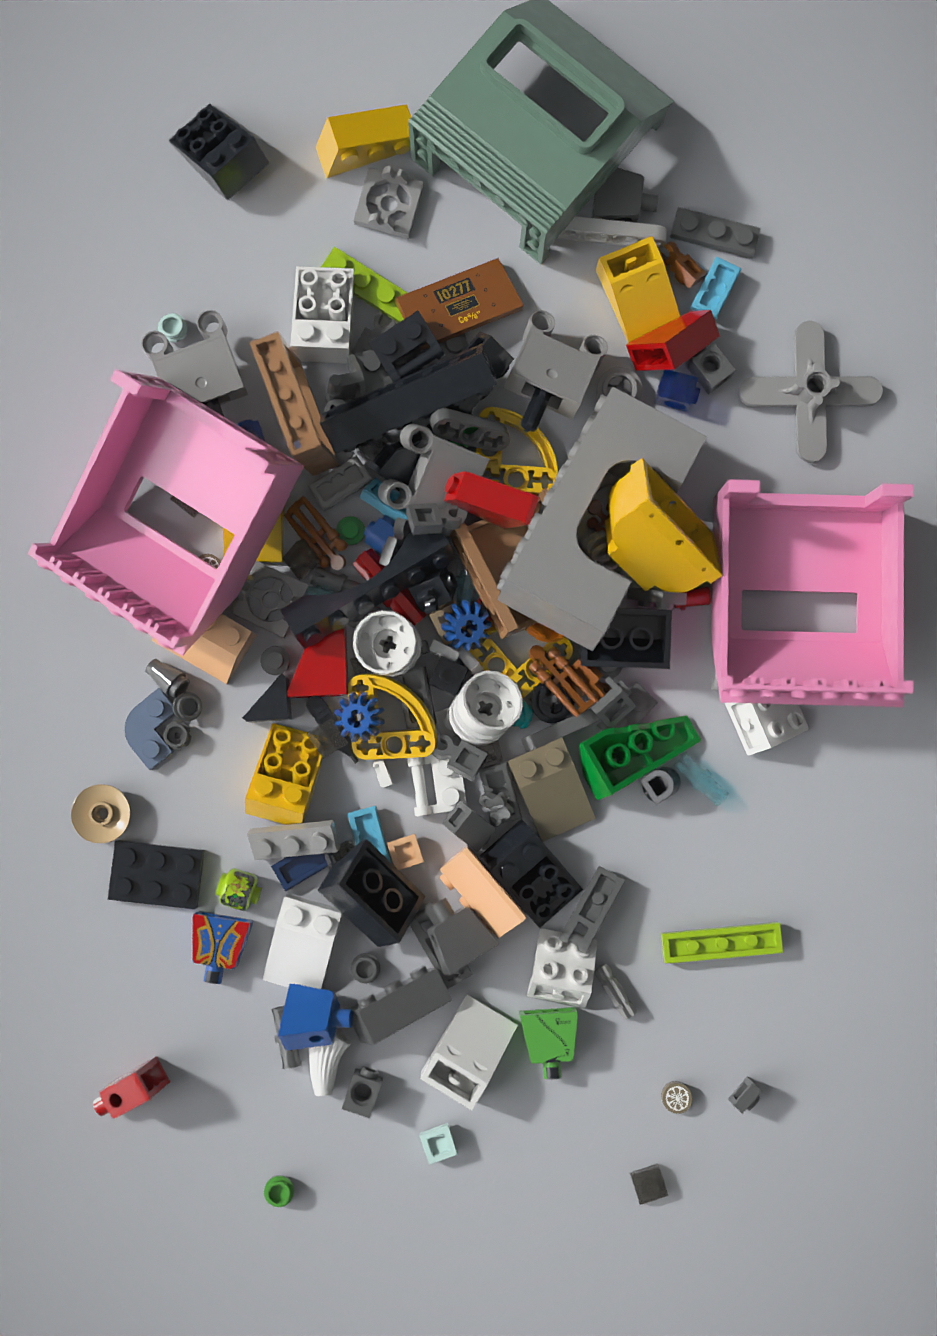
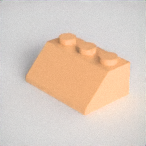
[152,614,257,684]
[440,845,527,938]

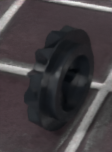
[529,677,575,723]

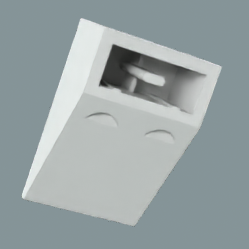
[290,266,354,364]
[420,994,518,1110]

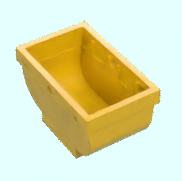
[605,458,723,593]

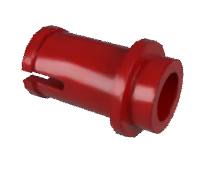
[674,586,711,611]

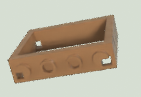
[250,331,340,476]

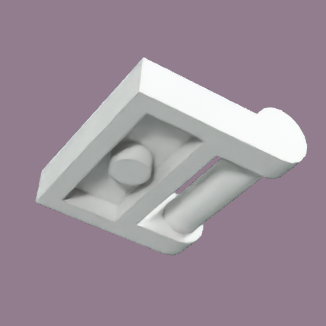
[407,754,467,816]

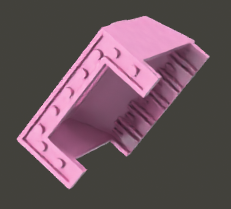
[28,369,304,656]
[711,480,913,707]

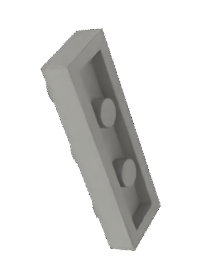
[247,820,341,860]

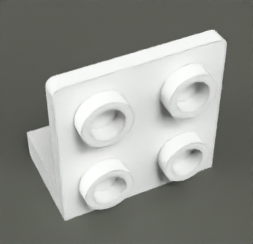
[725,703,809,756]
[527,929,597,1008]

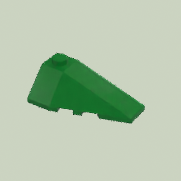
[579,715,702,801]

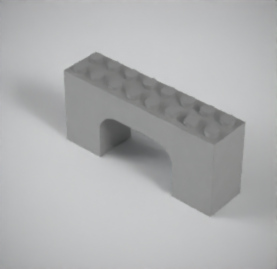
[497,386,707,651]

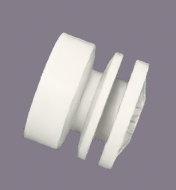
[353,611,422,677]
[449,671,523,745]

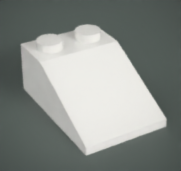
[263,894,343,989]

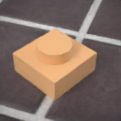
[387,834,424,870]

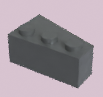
[349,965,452,1045]

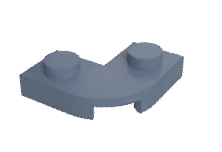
[125,688,174,770]

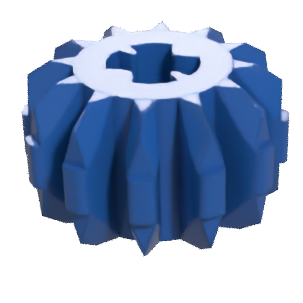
[441,600,492,651]
[334,692,385,742]

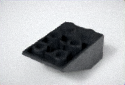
[168,103,269,201]
[478,819,583,928]

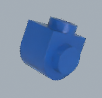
[363,515,395,554]

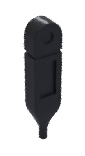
[306,696,359,764]

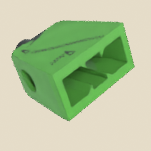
[519,1007,578,1080]

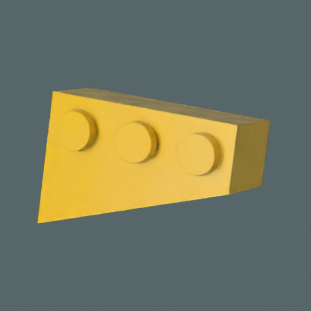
[316,104,412,178]

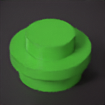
[264,1175,294,1207]

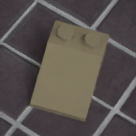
[507,737,596,842]

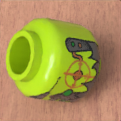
[216,868,262,911]

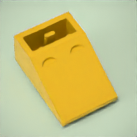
[596,236,680,343]
[245,723,328,825]

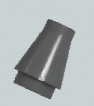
[145,659,190,698]

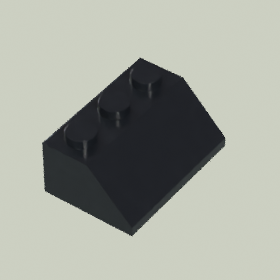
[580,608,672,669]
[318,839,426,947]

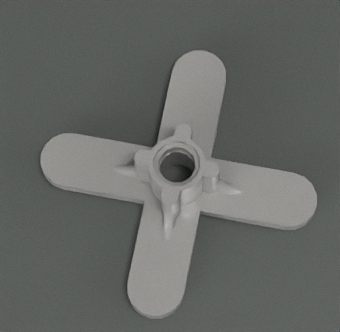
[738,320,883,463]

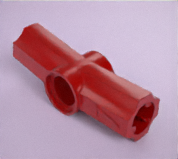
[352,548,428,626]

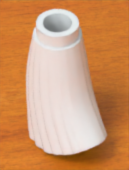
[309,1028,351,1096]

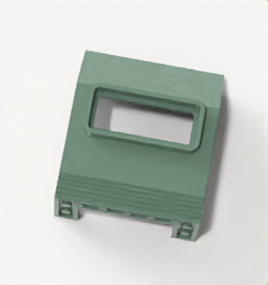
[408,0,674,265]

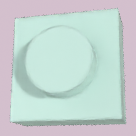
[419,1123,458,1165]

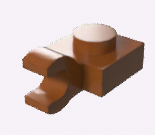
[660,241,707,288]
[565,658,612,702]

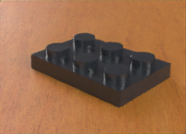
[107,840,205,909]

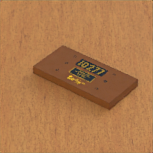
[395,258,524,351]

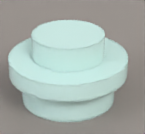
[158,313,188,343]

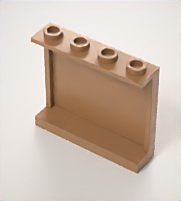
[449,488,584,639]

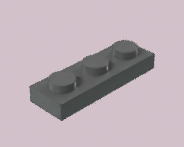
[670,207,761,259]

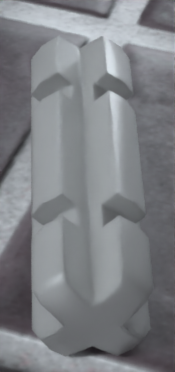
[594,964,637,1020]

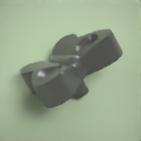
[479,792,514,827]

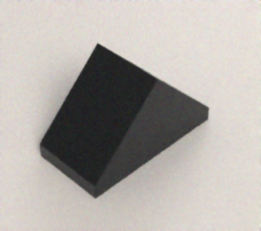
[242,673,292,723]

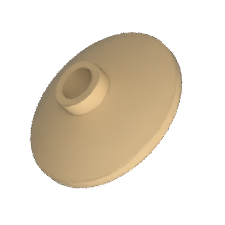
[71,784,131,844]

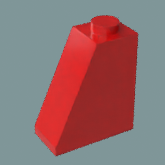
[626,310,720,371]
[444,471,539,529]
[288,626,349,698]

